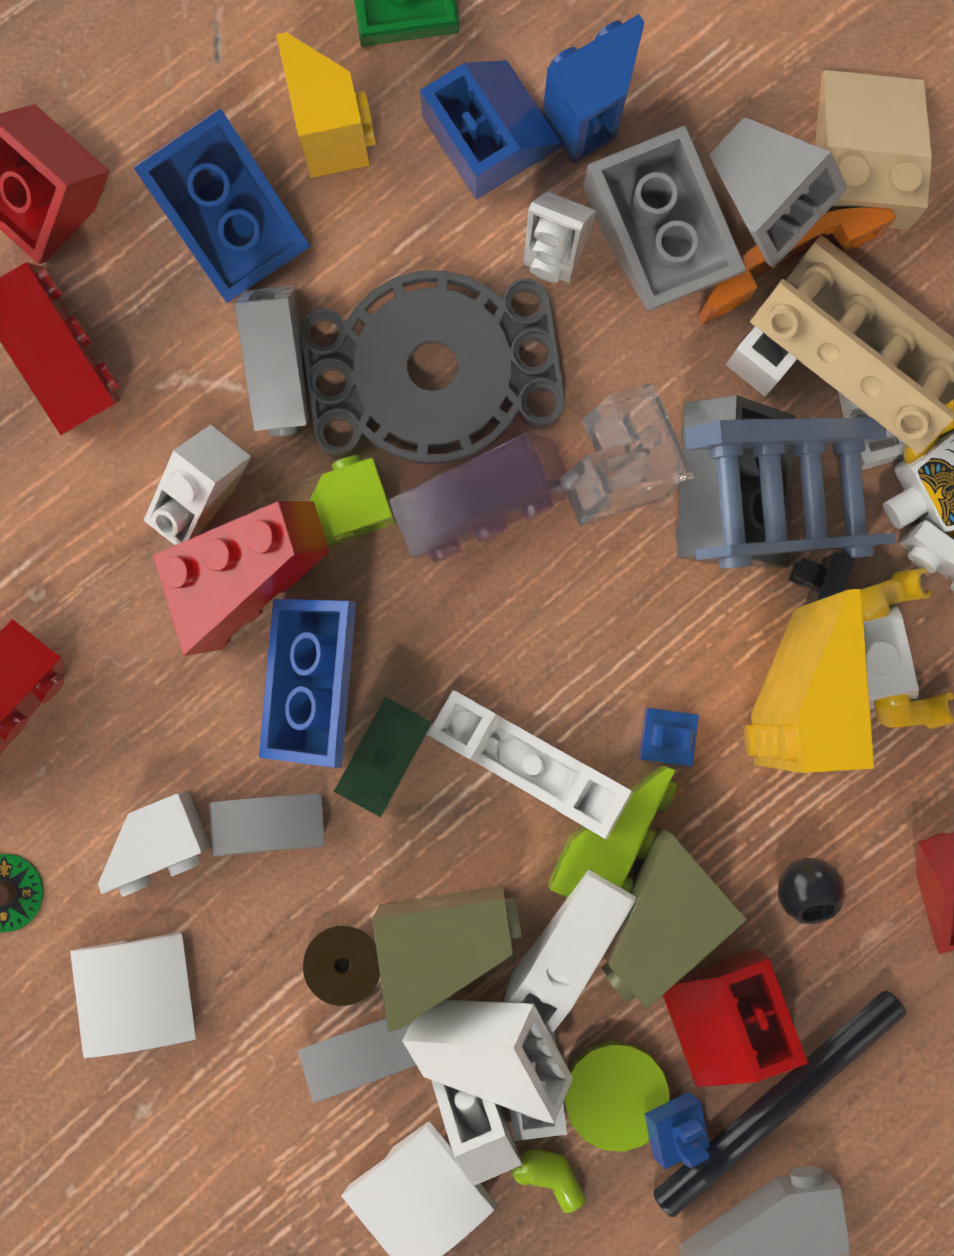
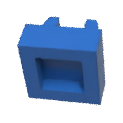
[638,708,699,767]
[644,1092,710,1169]

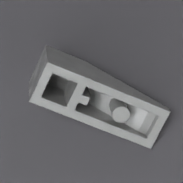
[679,1166,851,1256]

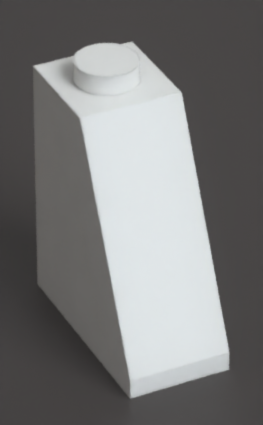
[402,1000,573,1123]

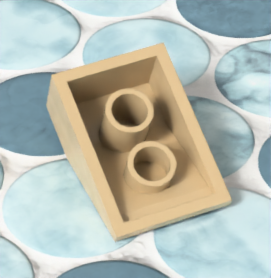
[815,70,932,230]

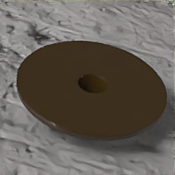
[303,926,380,1006]

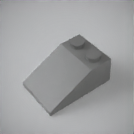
[583,125,746,312]

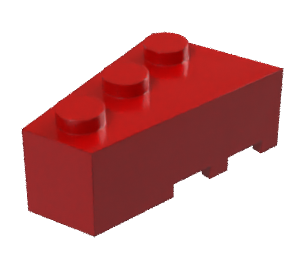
[0,262,121,436]

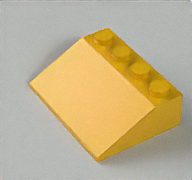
[744,589,874,773]

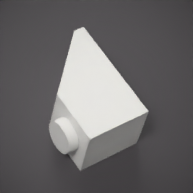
[431,1080,522,1186]

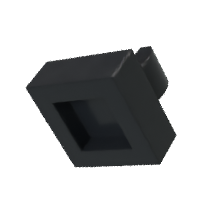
[788,552,855,605]

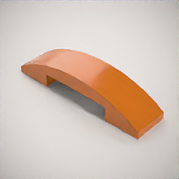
[698,207,896,325]

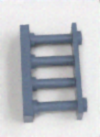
[685,417,896,569]

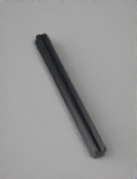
[653,991,907,1217]

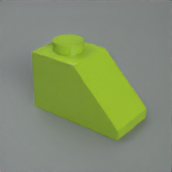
[309,455,395,547]

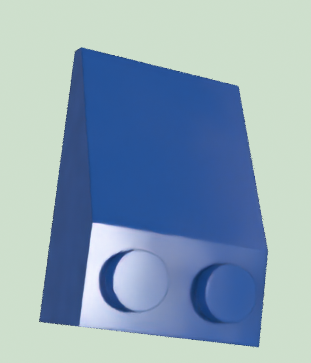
[134,108,311,303]

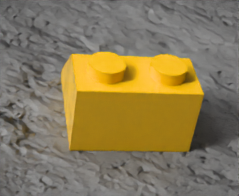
[276,32,376,178]

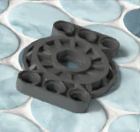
[300,271,565,464]

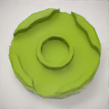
[564,1040,670,1152]

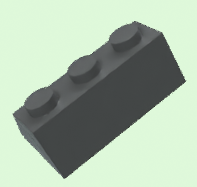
[676,395,795,568]

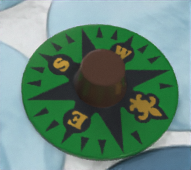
[0,854,43,933]

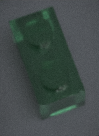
[333,697,434,817]

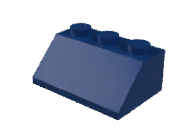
[259,599,356,768]

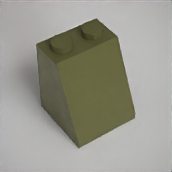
[601,826,747,1009]
[372,886,522,1031]

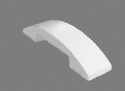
[427,690,633,839]

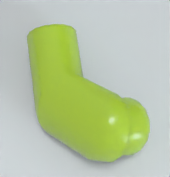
[512,1149,587,1213]

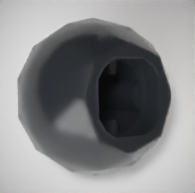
[778,858,846,924]

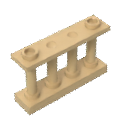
[750,235,954,454]

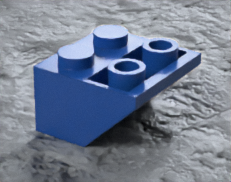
[543,14,645,164]
[420,60,562,200]

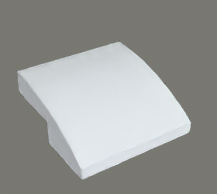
[70,932,196,1058]
[341,1121,497,1256]

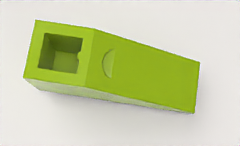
[547,765,677,898]

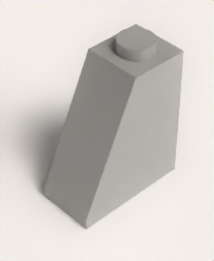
[709,117,847,267]
[234,285,310,437]

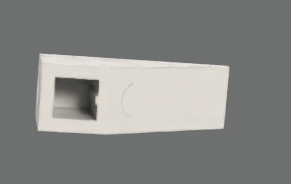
[523,191,596,283]
[503,870,636,1035]

